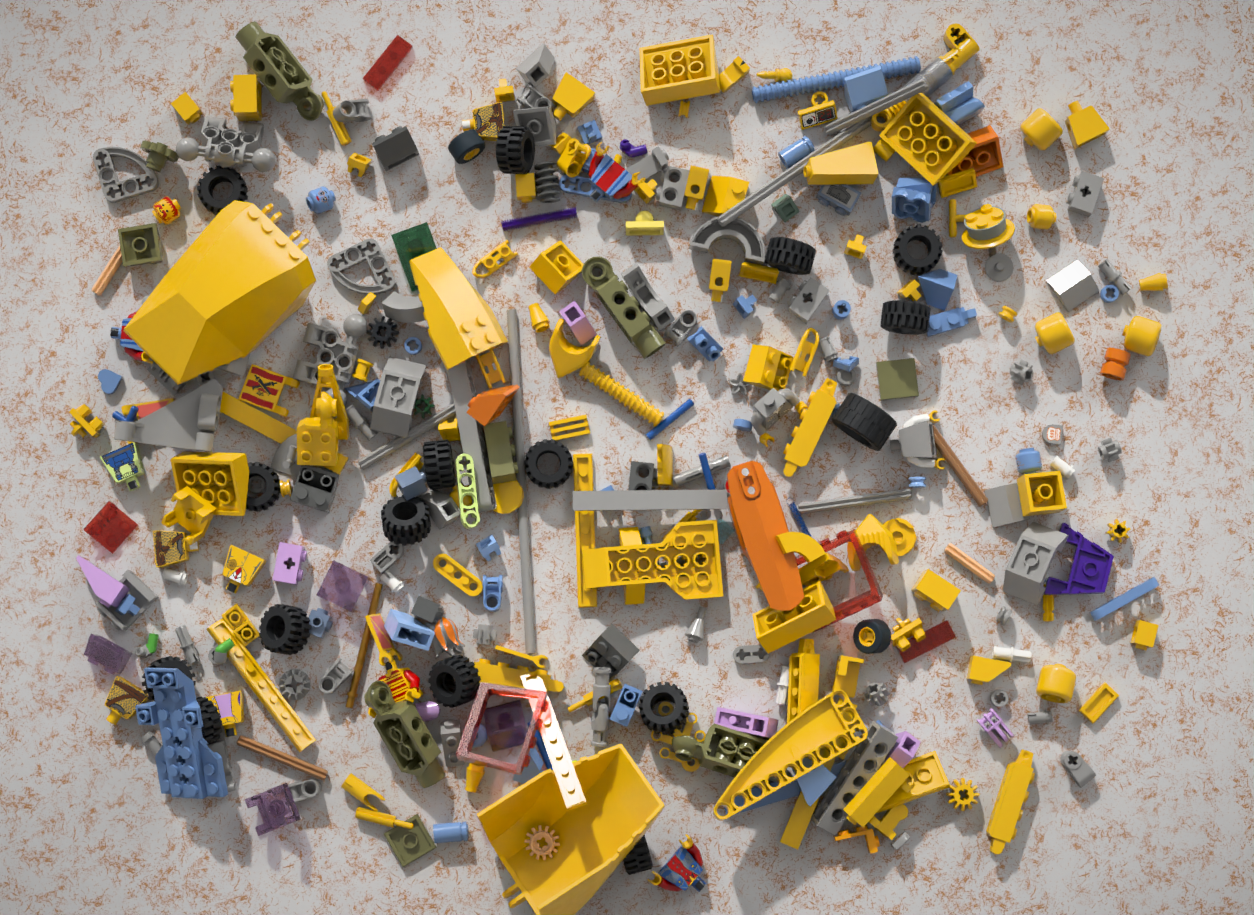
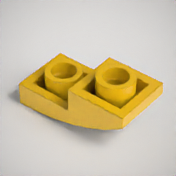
[221,603,259,647]

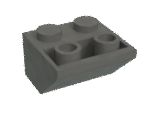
[372,126,419,171]
[290,465,339,513]
[582,624,640,682]

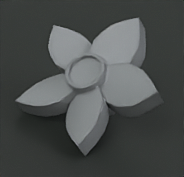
[728,373,749,395]

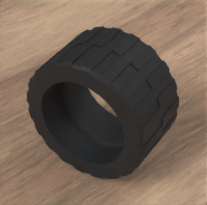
[832,393,897,451]

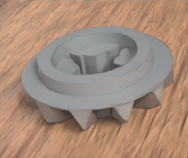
[279,669,310,700]

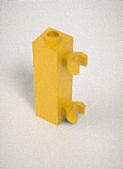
[843,757,913,828]

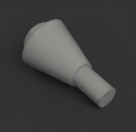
[685,607,707,643]

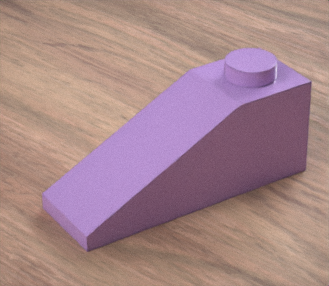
[76,555,130,608]
[714,707,779,738]

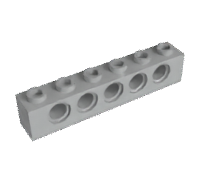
[811,721,898,835]

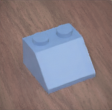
[844,66,888,113]

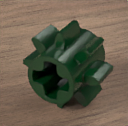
[414,394,435,419]

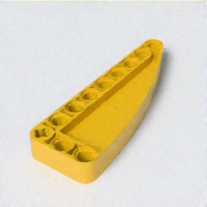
[713,690,868,821]

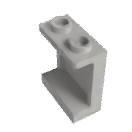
[95,570,158,631]

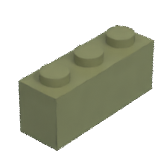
[484,421,519,484]

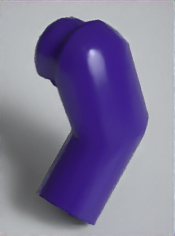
[620,139,648,157]

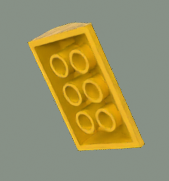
[639,34,720,106]
[879,93,977,186]
[170,451,249,516]

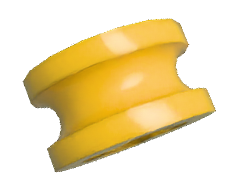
[811,91,828,107]
[678,100,690,118]
[998,306,1018,323]
[280,479,292,498]

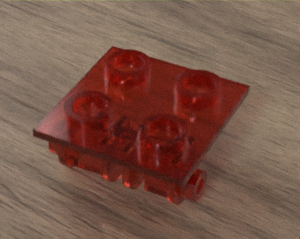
[83,501,138,554]

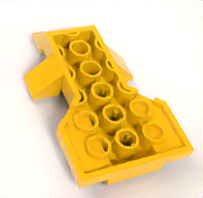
[582,520,723,605]

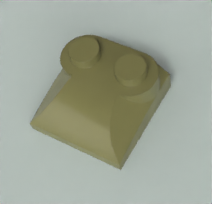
[118,223,163,267]

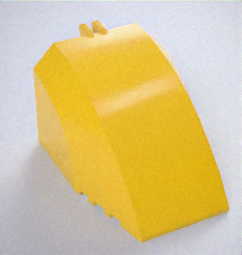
[477,743,665,915]

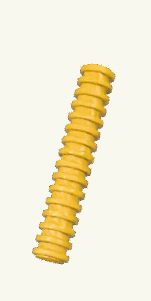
[579,362,664,427]

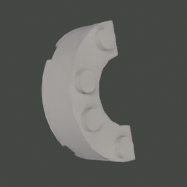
[689,217,765,265]

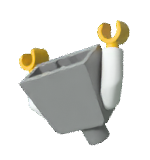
[890,410,945,470]

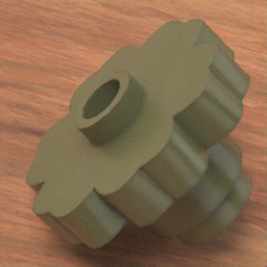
[140,140,179,172]

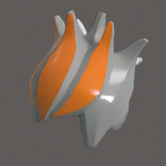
[425,617,465,660]

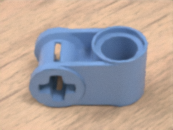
[483,575,503,612]

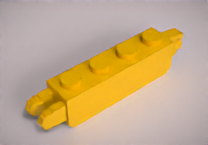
[783,378,837,477]
[787,639,820,723]
[474,658,565,695]
[986,749,1035,855]

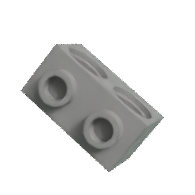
[656,166,690,211]

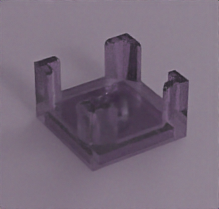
[317,560,370,613]
[245,783,301,836]

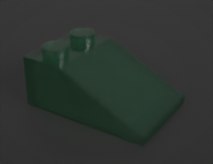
[391,222,437,292]

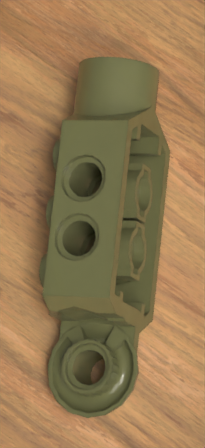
[235,21,324,121]
[582,256,666,359]
[364,681,445,788]
[672,723,787,783]

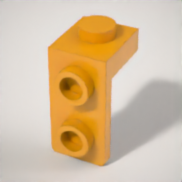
[833,825,880,854]

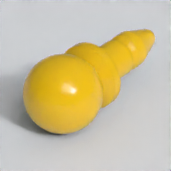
[756,68,793,82]

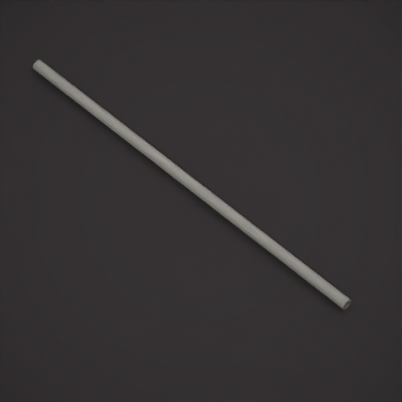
[507,309,535,653]

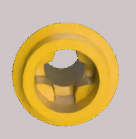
[1139,273,1168,291]
[528,303,550,333]
[465,762,485,793]

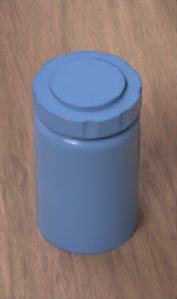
[778,136,815,169]
[433,821,469,843]

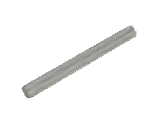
[825,79,928,135]
[358,403,456,470]
[798,489,912,514]

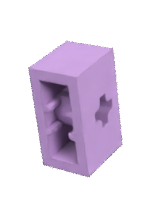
[273,542,307,585]

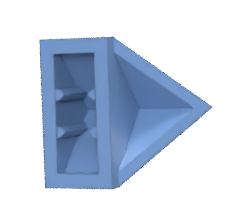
[918,269,958,311]
[344,378,380,413]

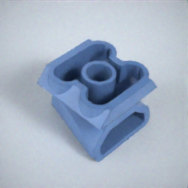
[934,81,985,125]
[892,178,937,223]

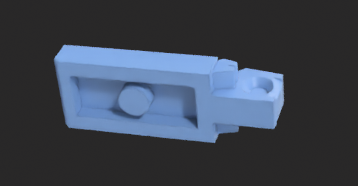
[927,307,977,337]

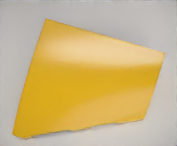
[657,444,673,486]
[798,553,849,586]

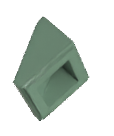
[771,194,800,222]

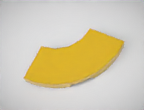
[775,532,826,563]

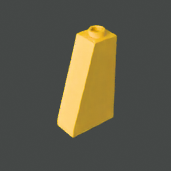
[803,142,878,185]

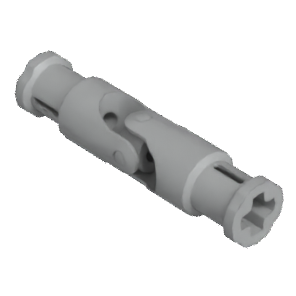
[591,667,611,747]

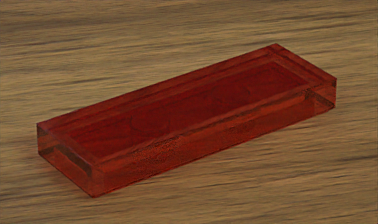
[363,35,413,91]
[895,620,956,663]

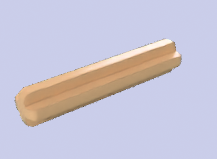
[92,245,123,296]
[944,543,995,584]

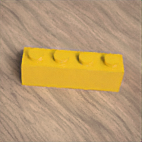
[752,580,836,654]

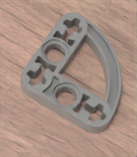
[93,147,159,203]
[327,239,396,294]

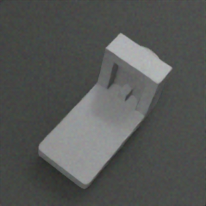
[626,146,669,181]
[441,720,465,767]

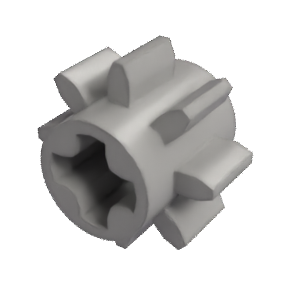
[1010,360,1034,385]
[1098,438,1122,462]
[473,624,497,645]
[864,682,890,706]

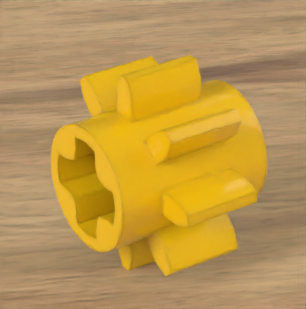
[1105,519,1131,543]

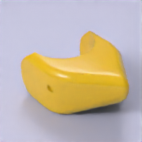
[549,318,601,378]
[847,514,899,571]

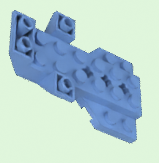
[135,668,228,799]

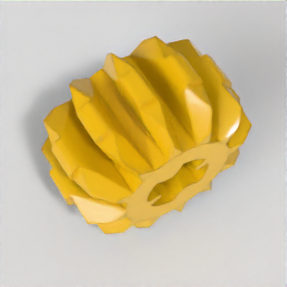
[946,778,980,811]

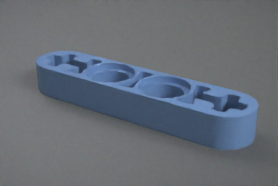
[559,175,632,203]
[1090,577,1159,621]

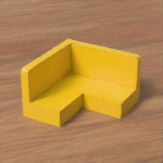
[832,655,864,698]

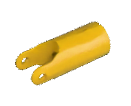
[341,773,385,811]

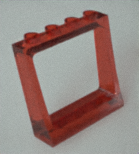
[794,529,883,633]
[456,682,549,775]

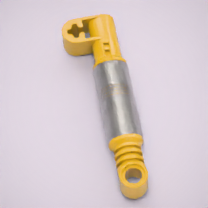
[870,23,980,132]

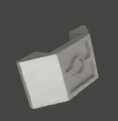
[370,357,427,439]
[1003,522,1069,606]

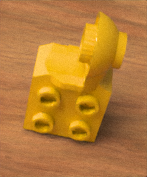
[297,391,338,466]

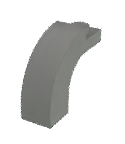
[621,263,675,330]
[382,291,425,323]

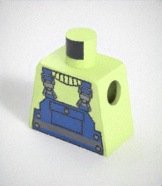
[100,442,145,491]

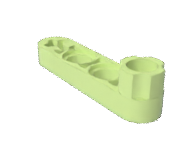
[455,453,480,529]

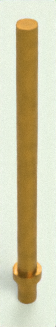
[345,583,383,709]

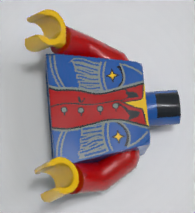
[647,834,706,892]

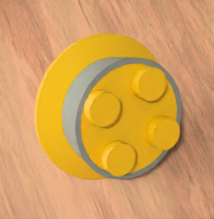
[962,204,1015,257]

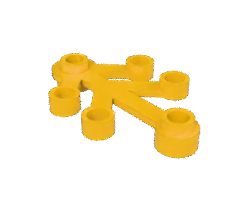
[651,702,706,772]

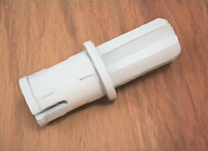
[992,646,1031,663]
[776,666,789,705]

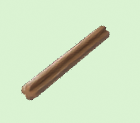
[933,425,988,506]
[237,735,328,780]

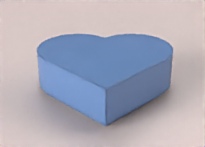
[98,369,123,394]

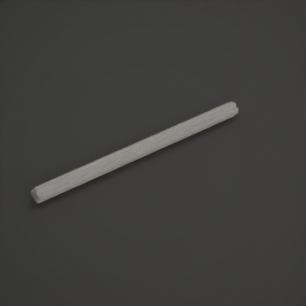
[717,118,870,227]

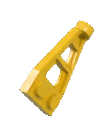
[310,364,349,440]

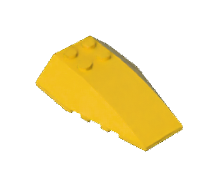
[409,247,508,370]

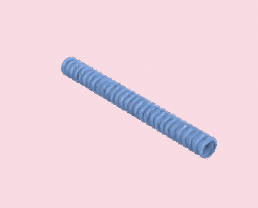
[752,56,921,103]

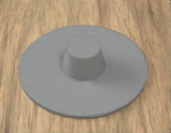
[985,253,1013,281]

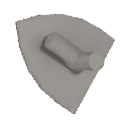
[270,433,301,477]

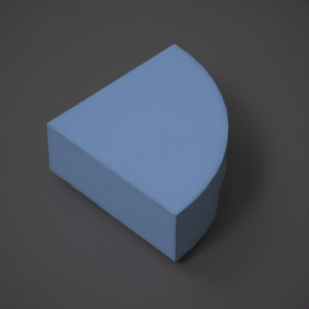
[833,356,859,372]

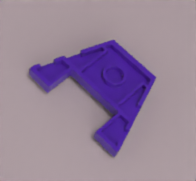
[1044,523,1114,595]

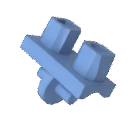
[687,326,723,362]

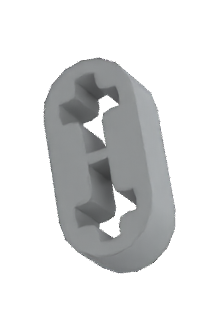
[733,645,770,663]

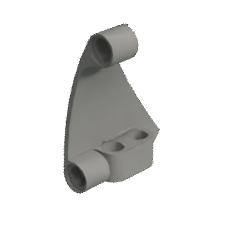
[114,378,223,452]

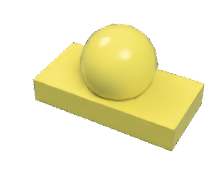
[626,210,664,236]

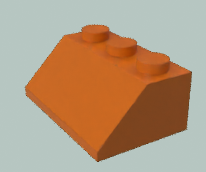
[946,125,1004,177]
[466,385,520,426]

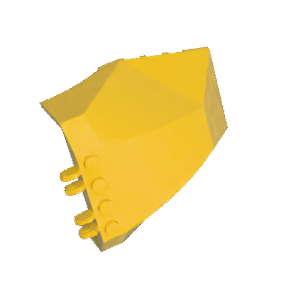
[123,200,316,385]

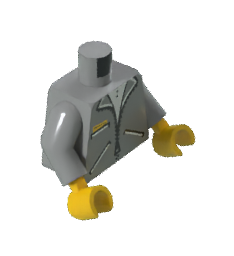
[751,388,808,447]

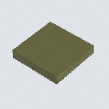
[876,358,919,400]
[384,814,437,867]

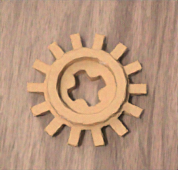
[525,825,560,860]

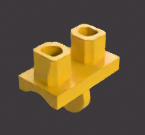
[69,404,105,438]
[891,618,926,652]

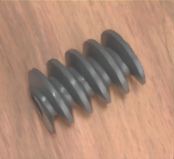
[534,162,560,203]

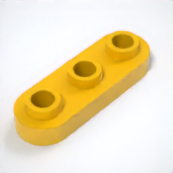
[433,554,483,597]

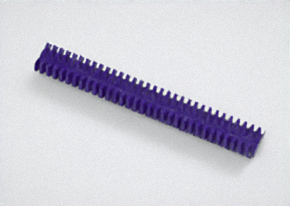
[501,207,577,231]

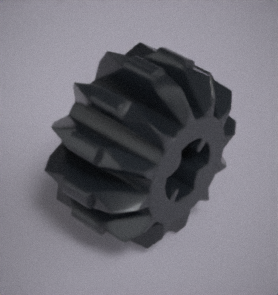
[366,316,399,349]

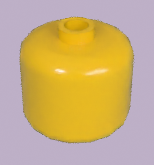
[1020,108,1063,151]
[1035,312,1075,354]
[1122,316,1162,356]
[1036,664,1076,703]

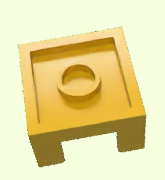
[161,486,217,545]

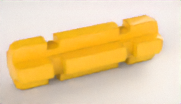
[1043,584,1054,622]

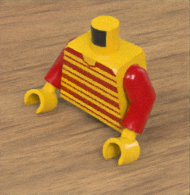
[368,660,423,718]

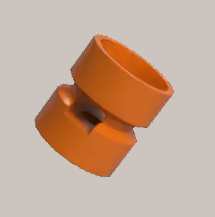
[1100,347,1131,381]

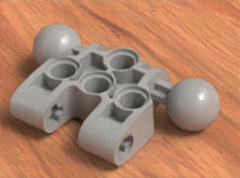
[176,116,276,172]
[293,314,367,406]

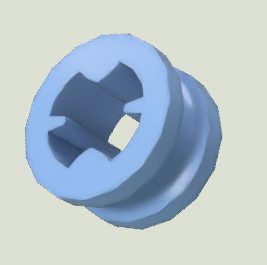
[909,477,926,488]

